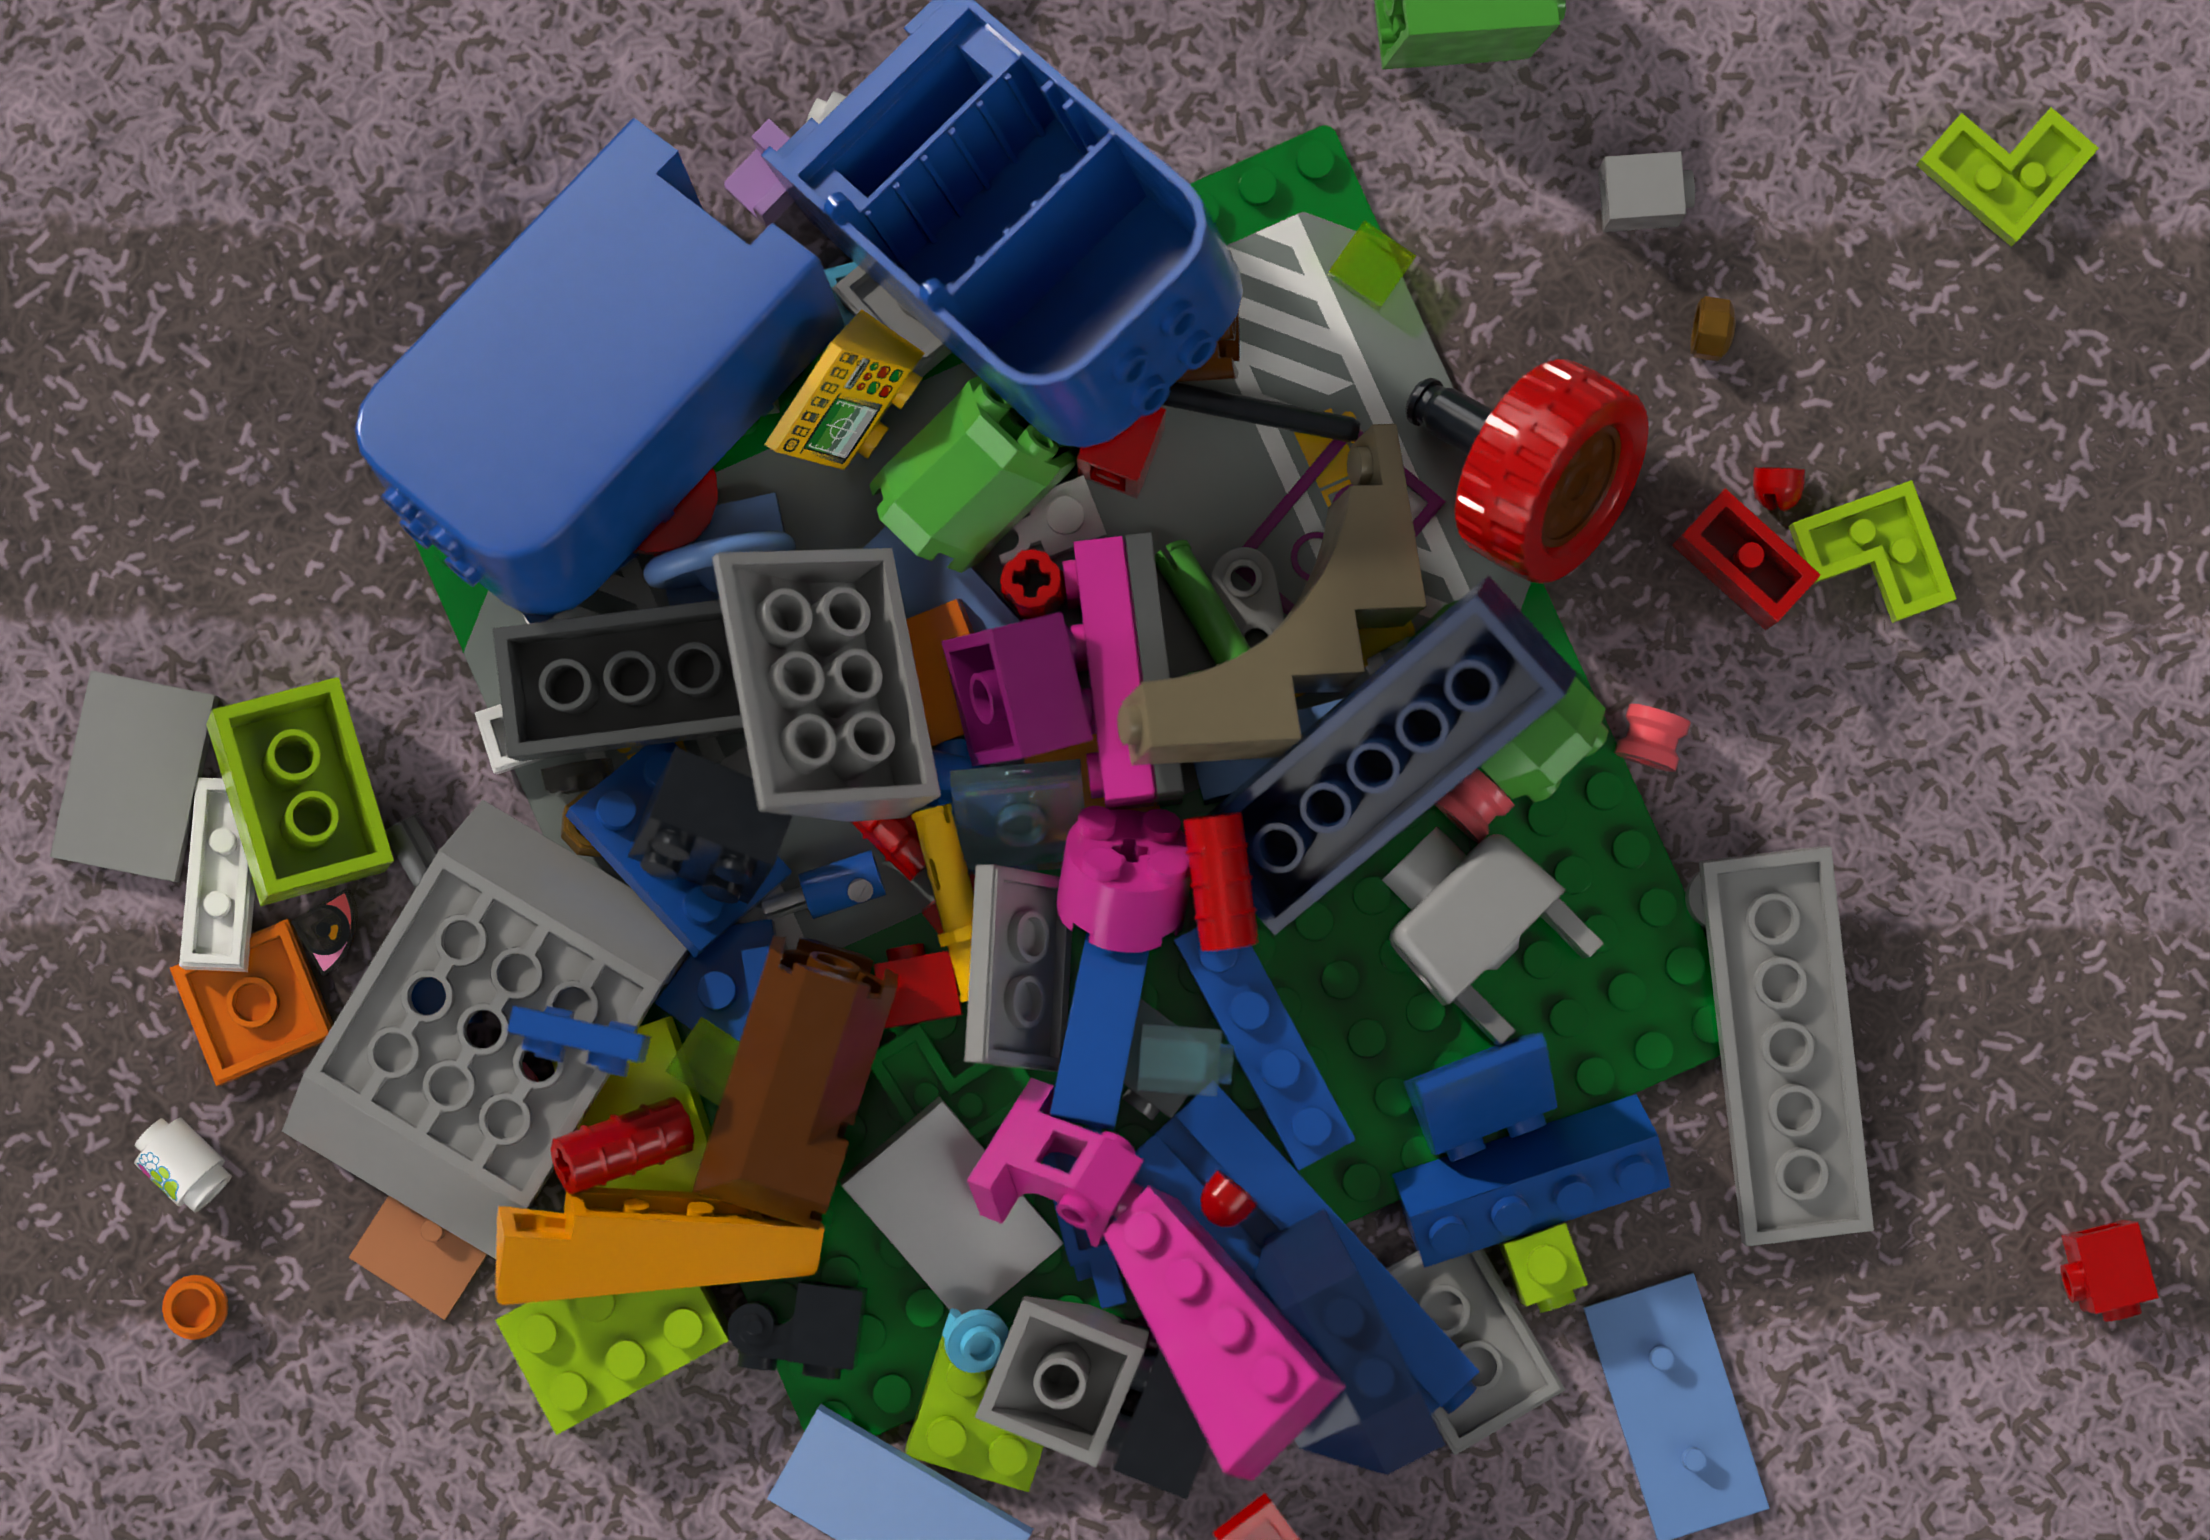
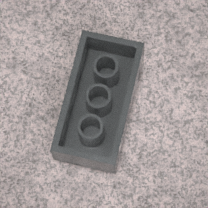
[493,600,745,761]

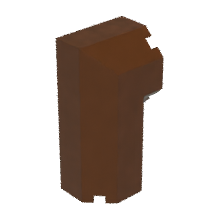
[692,936,898,1230]

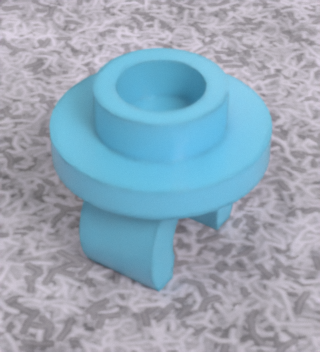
[942,1308,1009,1373]

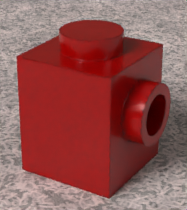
[873,943,964,1029]
[2060,1220,2159,1322]

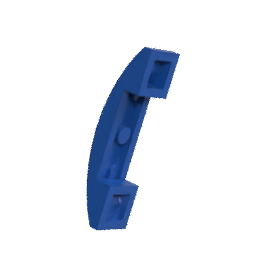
[1050,932,1149,1130]

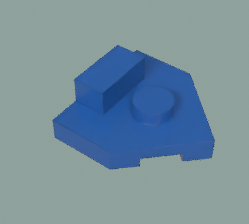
[655,919,777,1058]

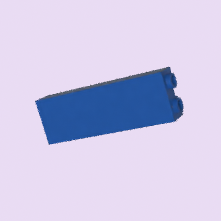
[1134,1080,1480,1414]

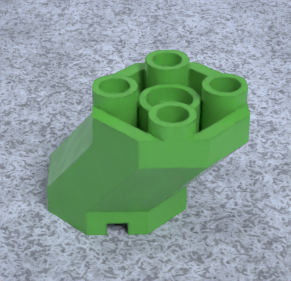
[869,376,1079,573]
[1406,600,1608,802]

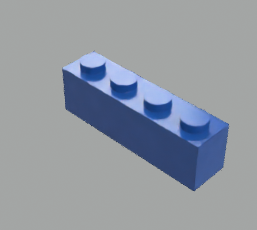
[1174,927,1356,1171]
[1392,1094,1671,1268]

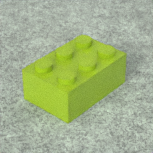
[206,677,394,907]
[495,1286,730,1435]

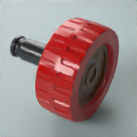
[1405,359,1649,583]

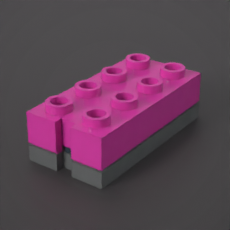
[1062,532,1184,810]

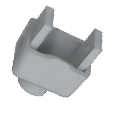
[1382,826,1604,1045]

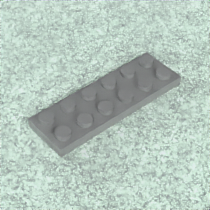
[1698,845,1874,1247]

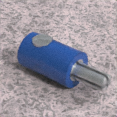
[762,850,886,920]

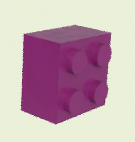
[941,612,1093,766]

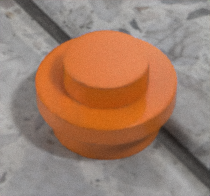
[162,1275,229,1340]

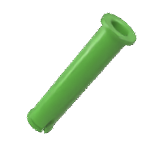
[1154,539,1251,666]

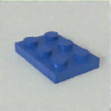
[566,742,792,958]

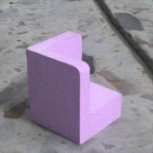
[724,119,794,228]

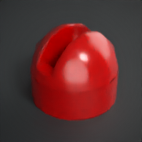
[1753,467,1805,512]
[1200,1170,1258,1227]

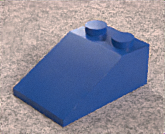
[1403,1033,1557,1162]

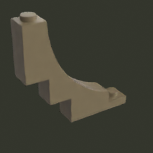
[1117,424,1427,765]

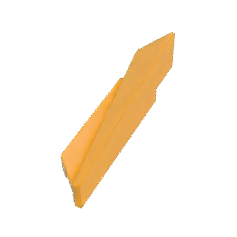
[495,1187,825,1305]

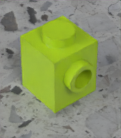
[1499,1222,1588,1313]

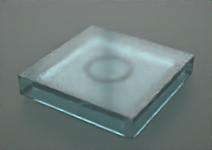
[950,759,1085,874]

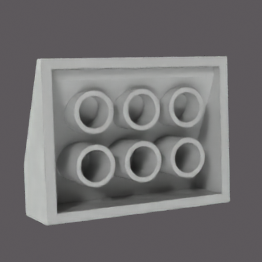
[712,548,941,822]

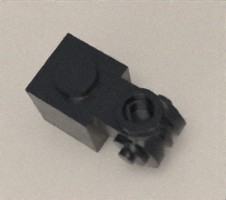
[728,1280,868,1379]

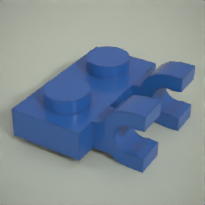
[507,1006,651,1077]

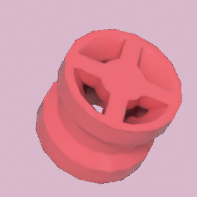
[1614,703,1691,772]
[1435,769,1515,844]

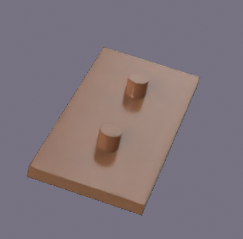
[348,1196,488,1320]

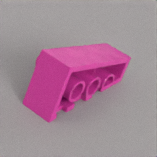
[1103,1186,1346,1481]

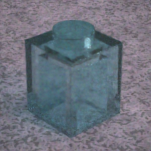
[1138,1024,1234,1097]

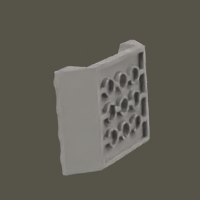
[282,800,690,1259]

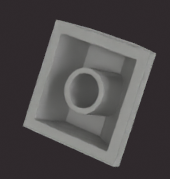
[975,1296,1150,1467]

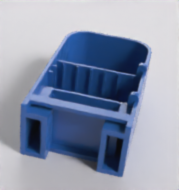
[761,0,1243,448]
[355,118,844,616]

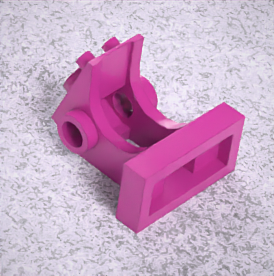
[967,1078,1144,1247]

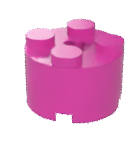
[1056,806,1192,953]

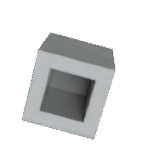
[1598,151,1695,232]

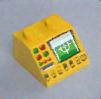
[765,309,925,470]

